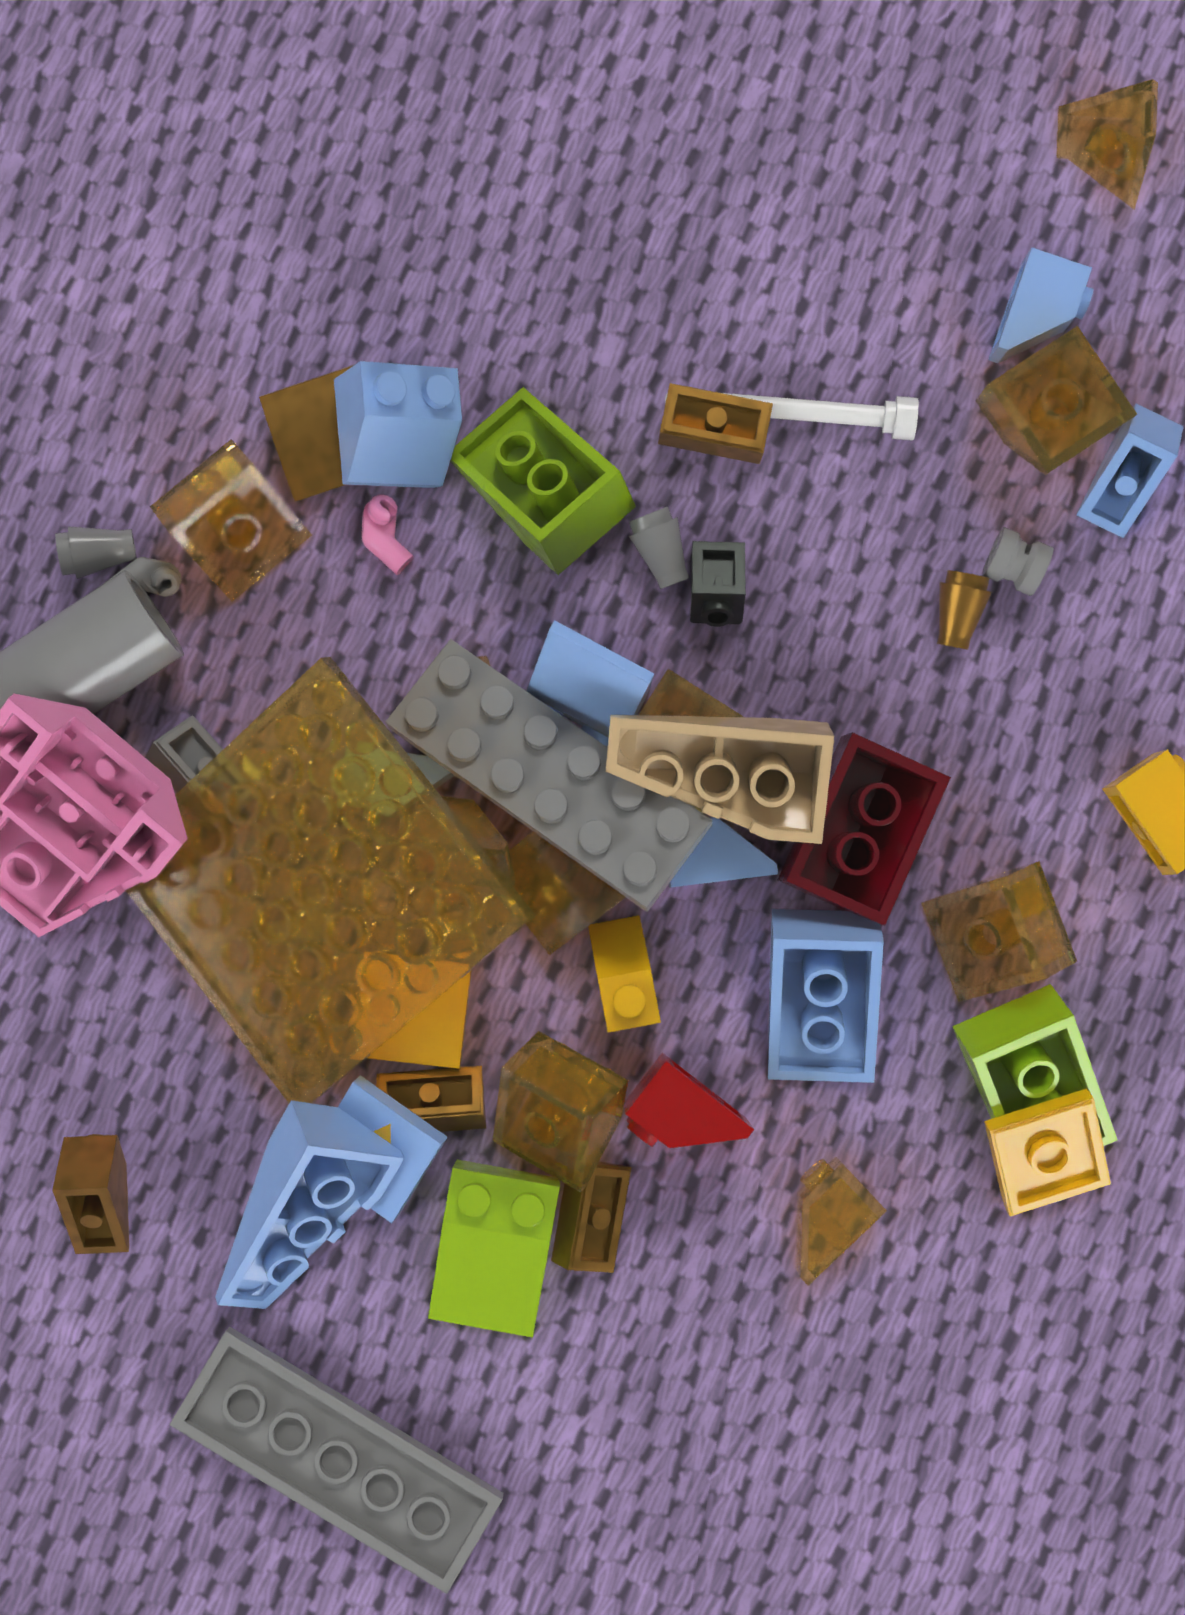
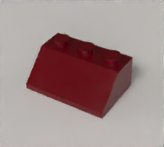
[777,732,951,926]

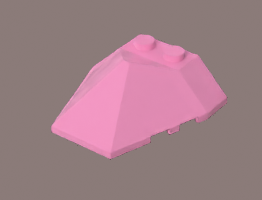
[0,693,188,937]

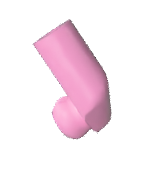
[362,494,414,575]

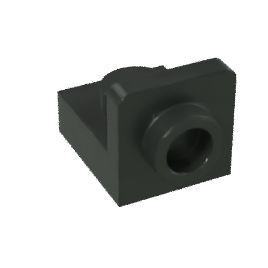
[690,541,746,627]

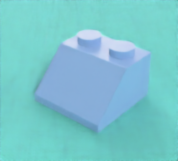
[334,361,462,488]

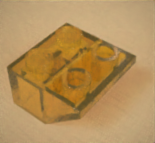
[486,831,626,955]

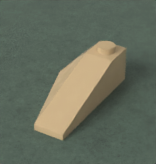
[606,715,834,844]

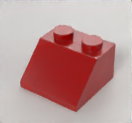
[624,1052,754,1148]

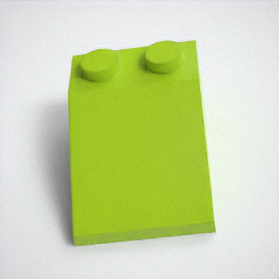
[450,387,636,575]
[952,984,1118,1146]
[428,1159,561,1338]

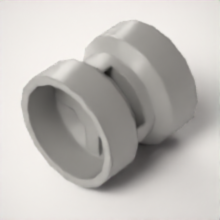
[982,527,1054,596]

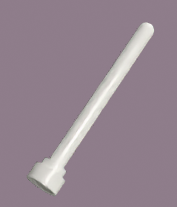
[665,393,919,440]

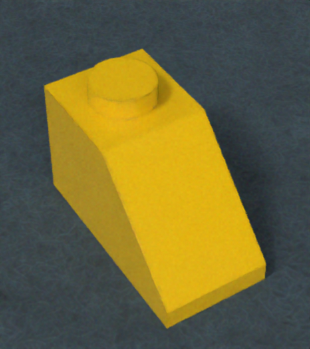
[1102,749,1185,875]
[588,915,661,1033]

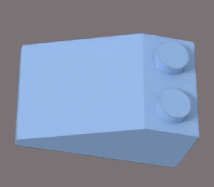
[527,620,654,747]
[768,909,884,1083]

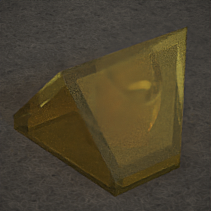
[1057,79,1158,210]

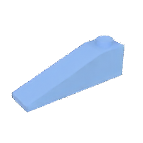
[215,1100,404,1309]

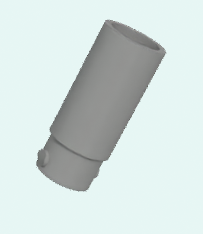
[0,570,184,714]

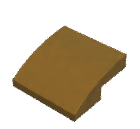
[259,364,355,502]

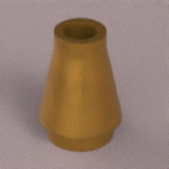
[937,570,992,650]

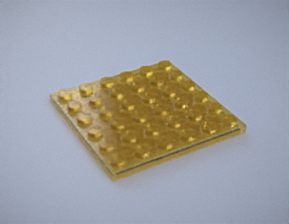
[125,657,536,1104]

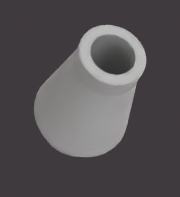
[629,507,689,589]
[55,526,137,579]

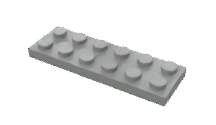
[385,639,712,912]
[169,1326,504,1594]

